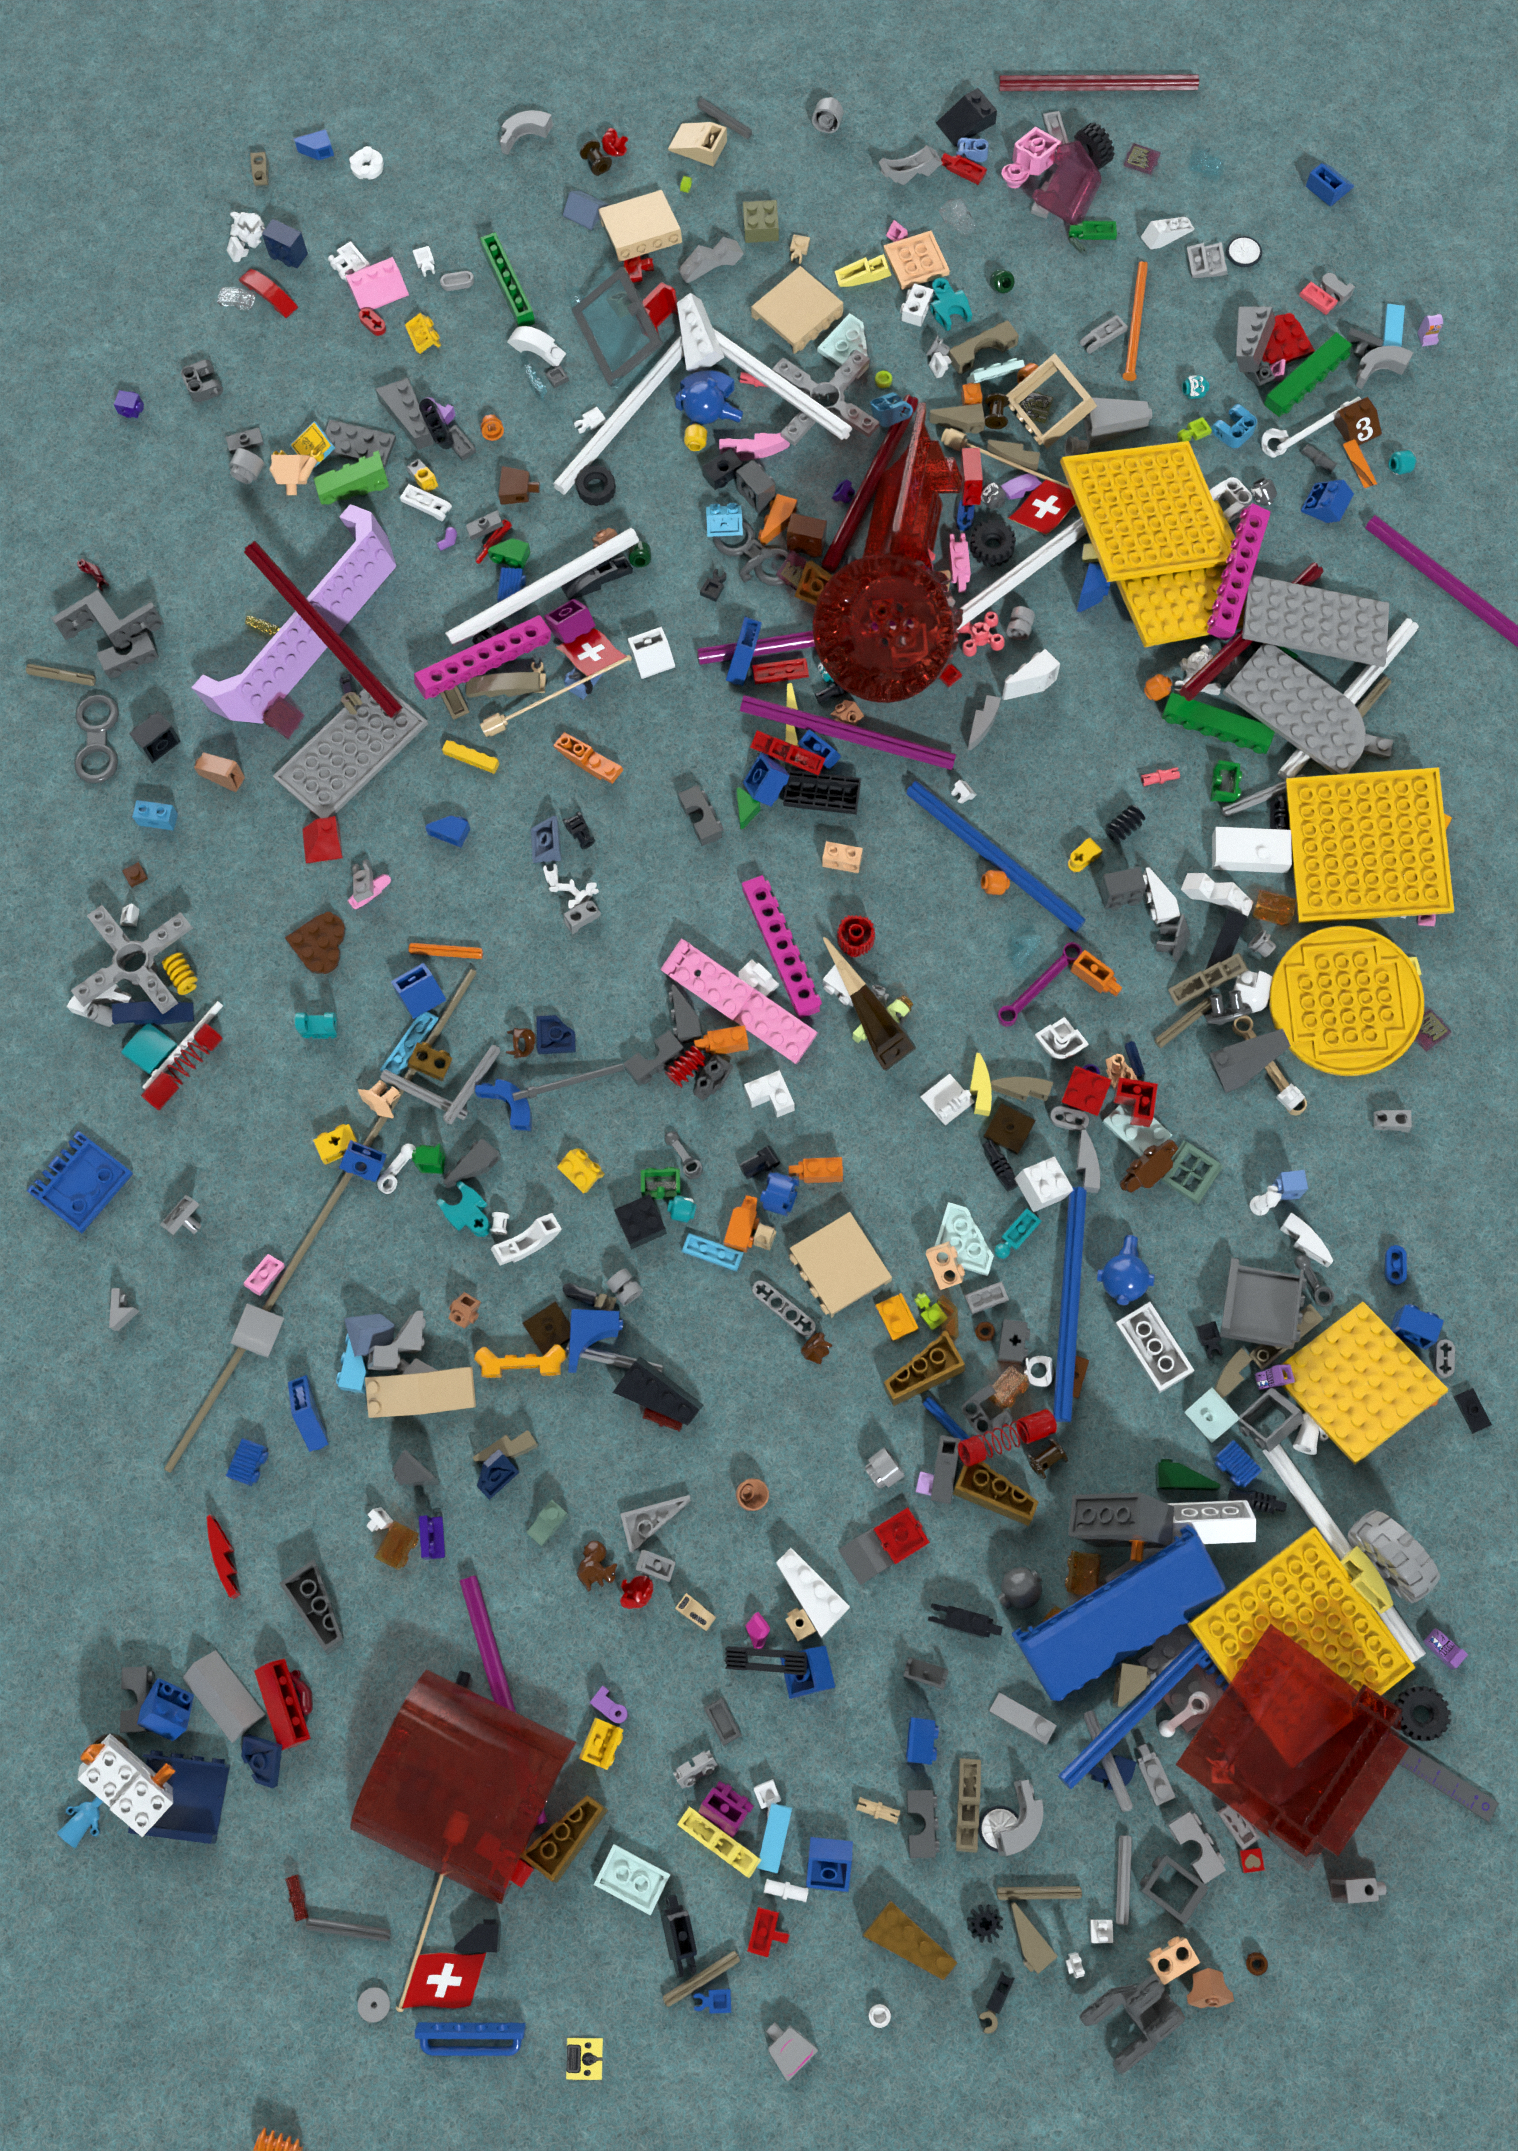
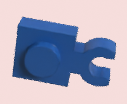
[694,1989,731,2014]

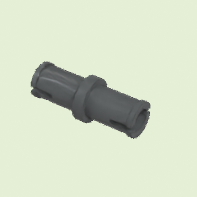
[1302,444,1337,473]

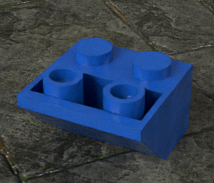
[1306,163,1354,207]
[1301,479,1354,523]
[391,963,446,1019]
[137,1678,194,1741]

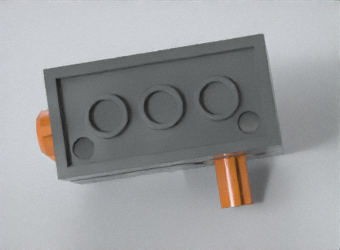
[1068,1493,1174,1562]

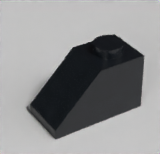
[454,1919,501,1953]

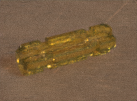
[245,615,280,635]

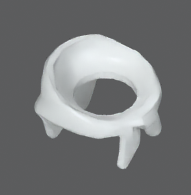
[1261,428,1289,458]
[1024,1356,1055,1387]

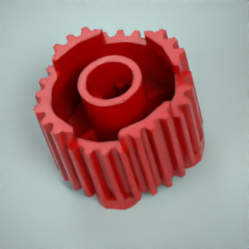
[837,915,875,957]

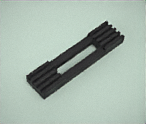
[725,1646,807,1675]

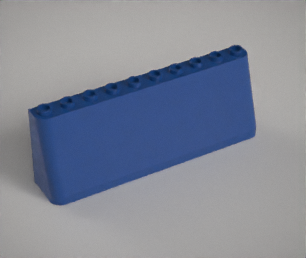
[1011,1525,1228,1701]

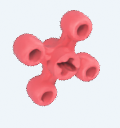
[958,611,1004,657]

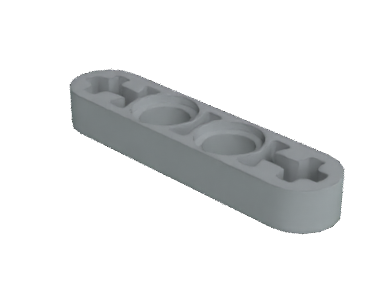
[752,1280,816,1337]

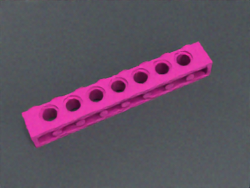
[1207,503,1271,641]
[414,615,551,700]
[742,875,822,1019]

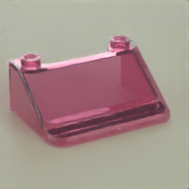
[1032,141,1101,225]

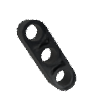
[419,398,454,449]

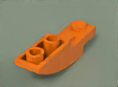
[553,732,623,784]

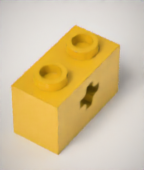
[313,1124,358,1165]

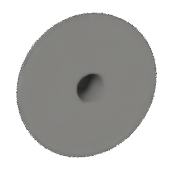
[358,1987,390,2023]

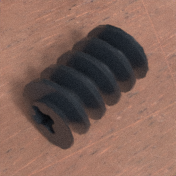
[1105,805,1145,845]

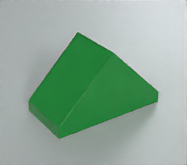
[737,788,761,829]

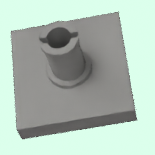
[160,1195,202,1235]

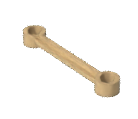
[1232,1015,1307,1115]

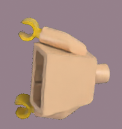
[270,450,324,495]

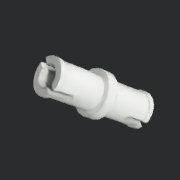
[764,1879,808,1902]

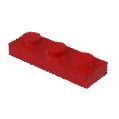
[752,658,809,685]

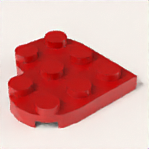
[1261,313,1315,364]

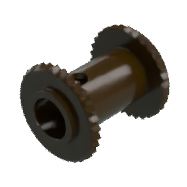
[580,140,612,176]
[985,393,1009,429]
[1027,1438,1068,1479]

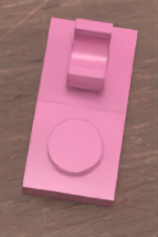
[244,1254,284,1296]

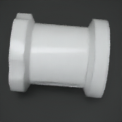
[490,1212,509,1235]

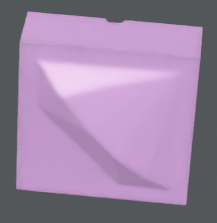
[916,1472,934,1496]

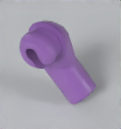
[436,527,457,551]

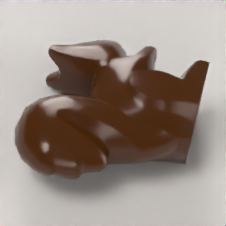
[576,1541,617,1592]

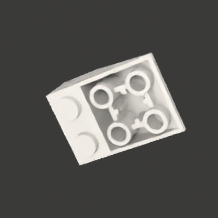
[1002,649,1060,700]

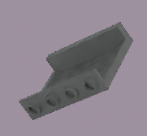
[1220,1258,1307,1349]

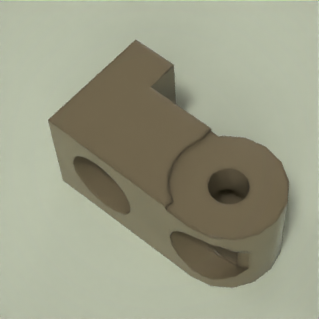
[250,152,269,186]

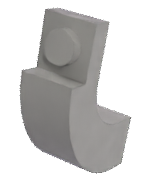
[499,110,553,155]
[1355,346,1414,389]
[994,1780,1043,1856]

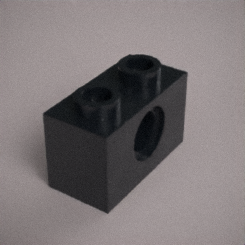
[702,449,743,490]

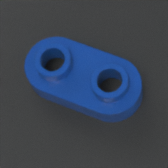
[1385,1245,1407,1286]

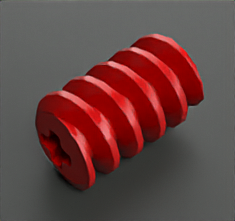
[665,1046,706,1088]

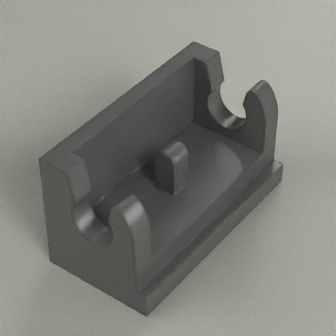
[903,1657,949,1690]

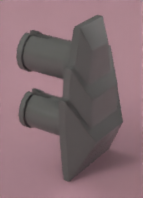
[1156,914,1191,962]
[1204,990,1253,1025]
[694,1054,734,1101]

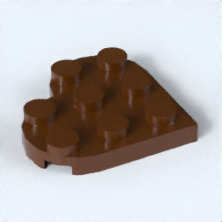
[285,912,346,974]

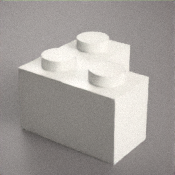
[744,1070,794,1117]

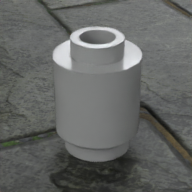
[87,1004,114,1027]

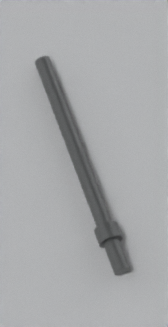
[512,1063,624,1101]

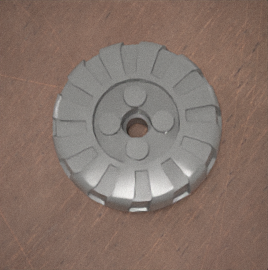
[1348,1510,1440,1603]

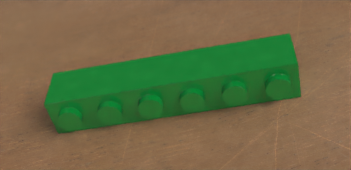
[480,232,535,327]
[1264,332,1352,418]
[1162,692,1275,754]

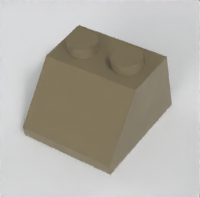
[1112,1663,1150,1708]

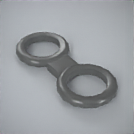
[713,520,796,586]
[74,694,119,784]

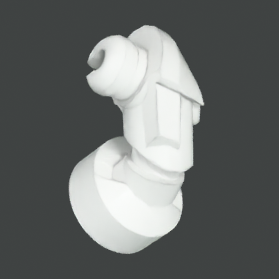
[1250,1186,1282,1216]

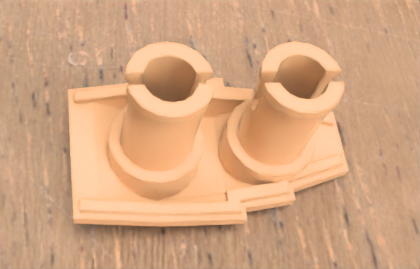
[1105,1054,1138,1090]
[358,1080,400,1118]

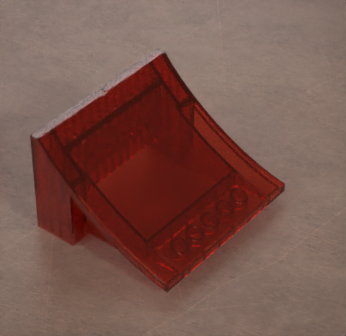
[855,402,962,602]
[1175,1624,1409,1872]

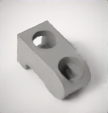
[1320,273,1355,306]
[563,900,601,935]
[1373,1110,1412,1132]

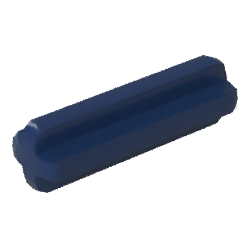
[1125,1041,1145,1078]

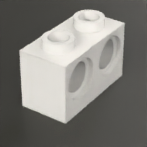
[900,284,933,327]

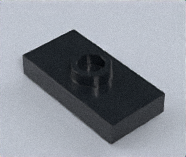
[1454,1388,1492,1434]

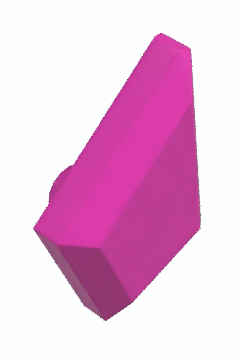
[745,1612,770,1649]

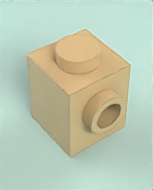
[785,1608,816,1642]

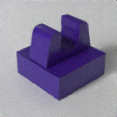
[832,479,855,503]

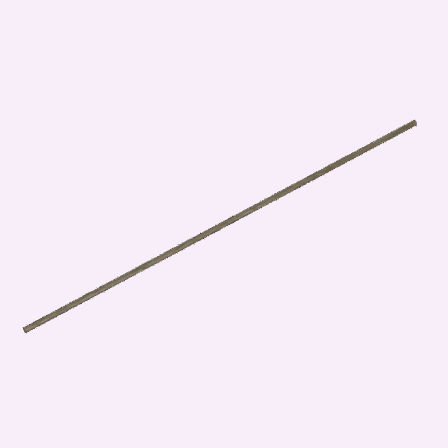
[164,969,477,1473]

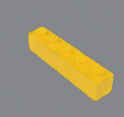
[442,740,499,774]

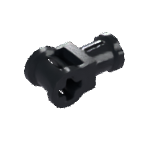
[472,620,509,645]
[562,811,595,849]

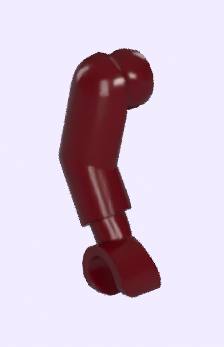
[77,559,109,591]
[289,1670,313,1717]

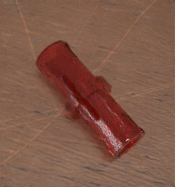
[642,1407,683,1432]
[285,1874,309,1922]

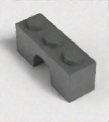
[96,632,159,679]
[678,785,723,846]
[623,1030,684,1086]
[120,1666,155,1733]
[906,1790,939,1858]

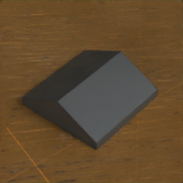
[839,1528,894,1585]

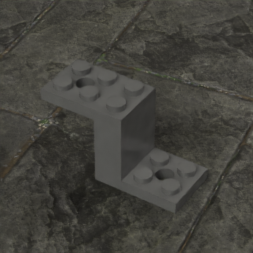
[52,590,164,652]

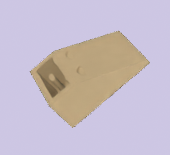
[668,122,727,167]

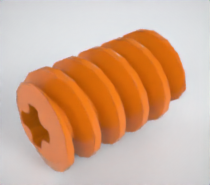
[253,2127,303,2151]

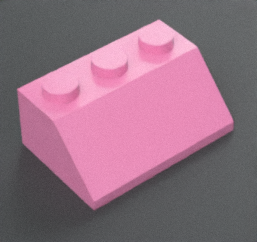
[346,257,409,311]

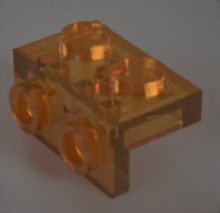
[987,1365,1030,1411]
[374,1521,419,1571]
[1065,1550,1101,1596]

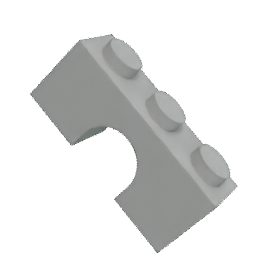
[1166,1811,1226,1884]

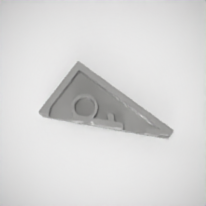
[621,1495,691,1553]

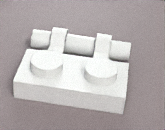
[328,241,370,282]

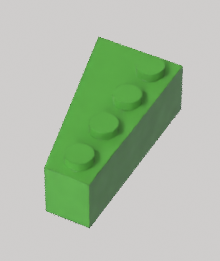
[314,450,389,505]

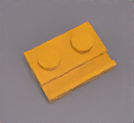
[875,1293,919,1341]

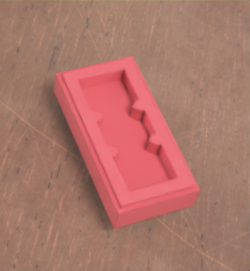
[1299,282,1338,315]

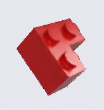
[1113,1077,1158,1127]

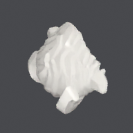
[230,212,265,248]
[1180,645,1214,683]

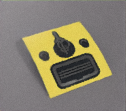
[566,2038,603,2080]

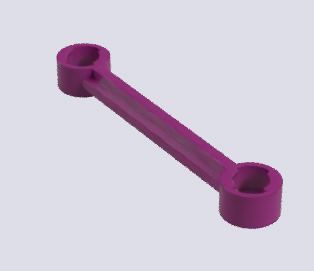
[997,942,1082,1027]

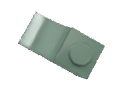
[526,1500,569,1546]

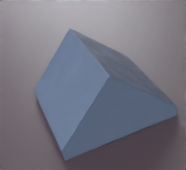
[563,191,609,230]
[531,816,562,863]
[344,1314,395,1357]

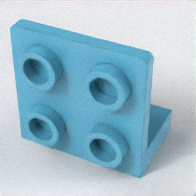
[706,503,743,537]

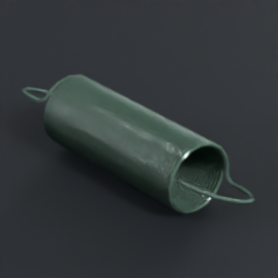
[1068,236,1088,255]

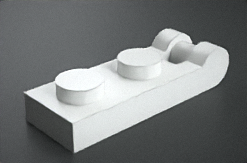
[400,484,452,521]

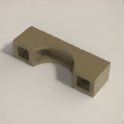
[949,320,1019,375]

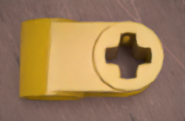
[1068,838,1103,872]

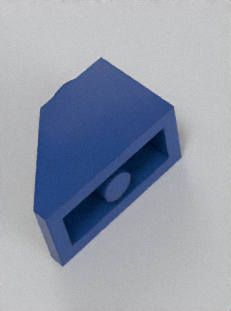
[425,815,470,848]

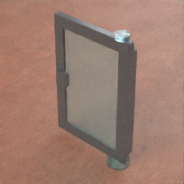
[570,266,663,388]

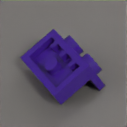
[419,1515,445,1560]

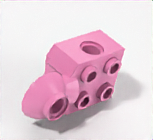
[1002,127,1062,189]

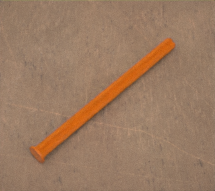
[1123,261,1148,381]

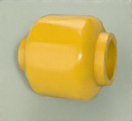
[684,423,707,451]

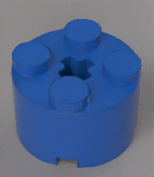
[760,1172,799,1217]

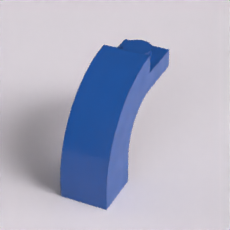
[675,370,735,411]
[475,1079,532,1131]

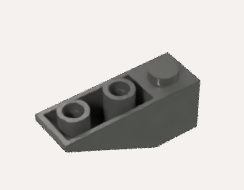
[669,984,701,1044]
[443,1138,501,1188]
[931,1435,961,1504]

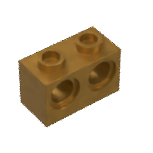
[407,1042,453,1082]

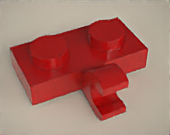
[624,255,654,283]
[747,1907,790,1957]

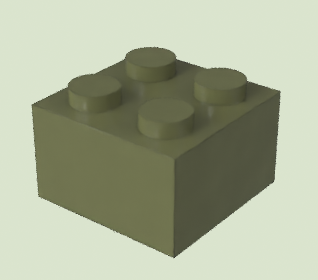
[743,200,779,243]

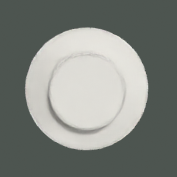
[869,2004,891,2028]

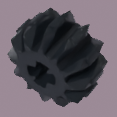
[967,1904,1003,1943]

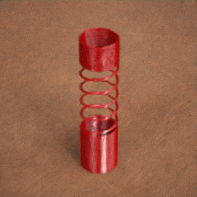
[141,1024,223,1111]
[958,1409,1057,1467]

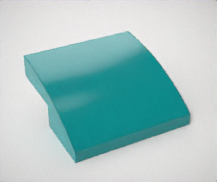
[121,1023,177,1075]

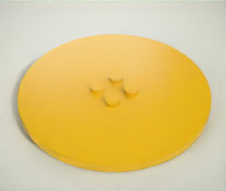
[1269,926,1424,1076]

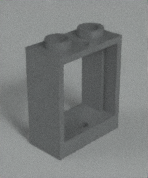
[1238,1387,1304,1453]
[1139,1854,1209,1924]

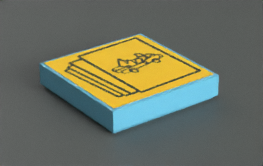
[290,421,335,469]

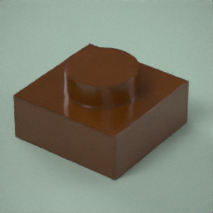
[122,862,148,888]

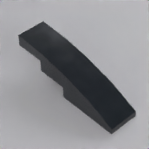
[1205,909,1247,989]

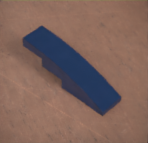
[112,1002,194,1025]

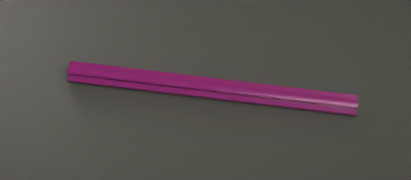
[1365,515,1518,647]
[697,615,912,665]
[740,695,956,770]
[459,1575,548,1827]

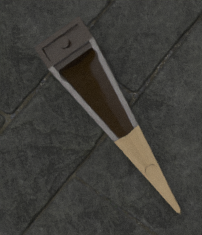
[823,937,916,1071]

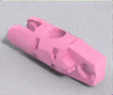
[347,874,391,910]

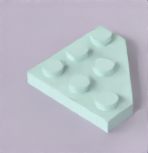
[818,313,869,379]
[935,1202,994,1276]

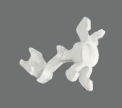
[543,864,599,910]

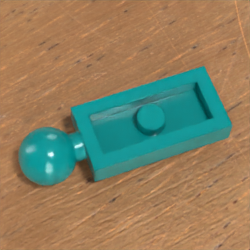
[994,1208,1042,1259]

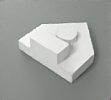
[739,960,779,997]

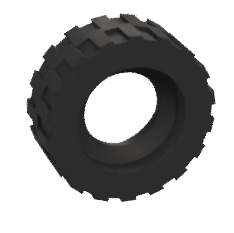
[576,465,616,506]

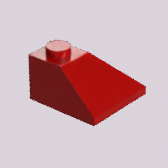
[302,816,343,864]

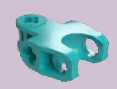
[929,278,972,331]
[436,1180,491,1237]

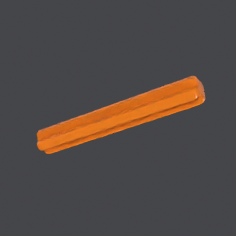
[409,943,483,959]

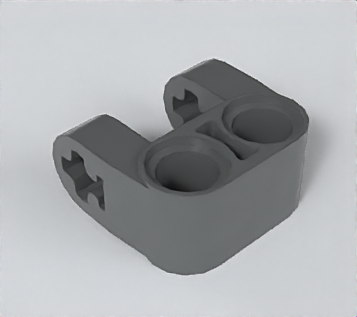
[181,359,223,402]
[962,1383,1013,1435]

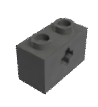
[997,1319,1030,1365]

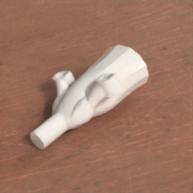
[1293,1412,1328,1455]

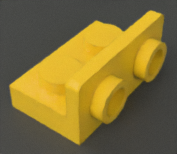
[405,313,441,354]

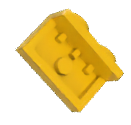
[557,1148,605,1194]
[579,1718,623,1770]

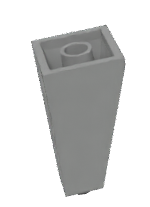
[1083,397,1152,448]

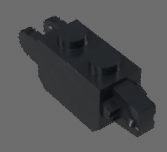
[928,1603,1003,1638]
[661,1895,697,1978]

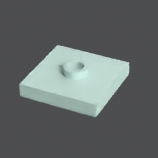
[1184,1388,1240,1443]

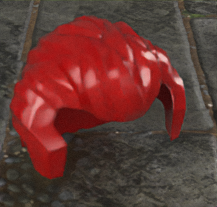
[602,128,628,157]
[620,1575,653,1609]

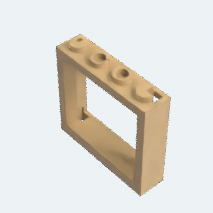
[1006,353,1097,448]

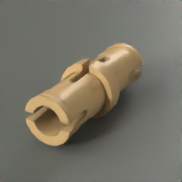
[856,1797,900,1824]

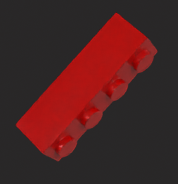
[254,1658,311,1751]

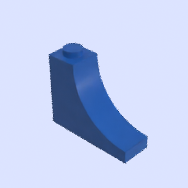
[726,617,762,686]
[568,1309,623,1373]
[288,1375,329,1452]

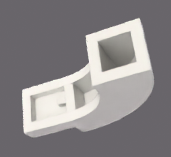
[507,326,566,368]
[66,984,135,1017]

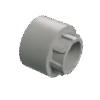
[812,97,844,133]
[229,448,264,484]
[865,1447,905,1488]

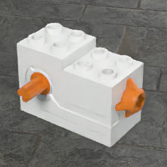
[78,1734,175,1837]

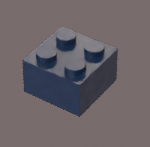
[262,219,308,268]

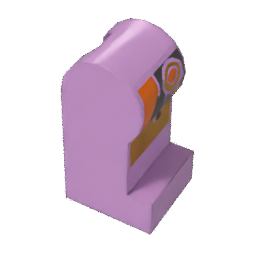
[1417,314,1443,347]

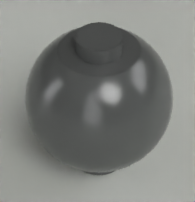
[998,1567,1042,1609]

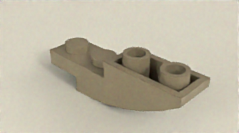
[1249,1304,1323,1370]

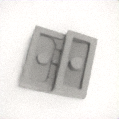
[1187,242,1228,278]
[230,1303,284,1358]

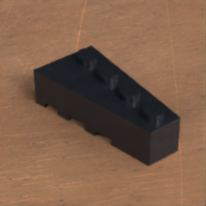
[612,1356,704,1426]

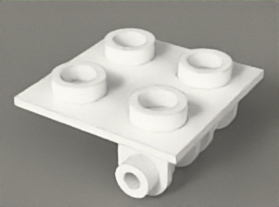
[920,1074,974,1126]

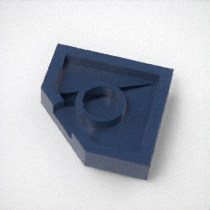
[536,1015,576,1055]
[477,1449,519,1500]
[241,1734,282,1788]

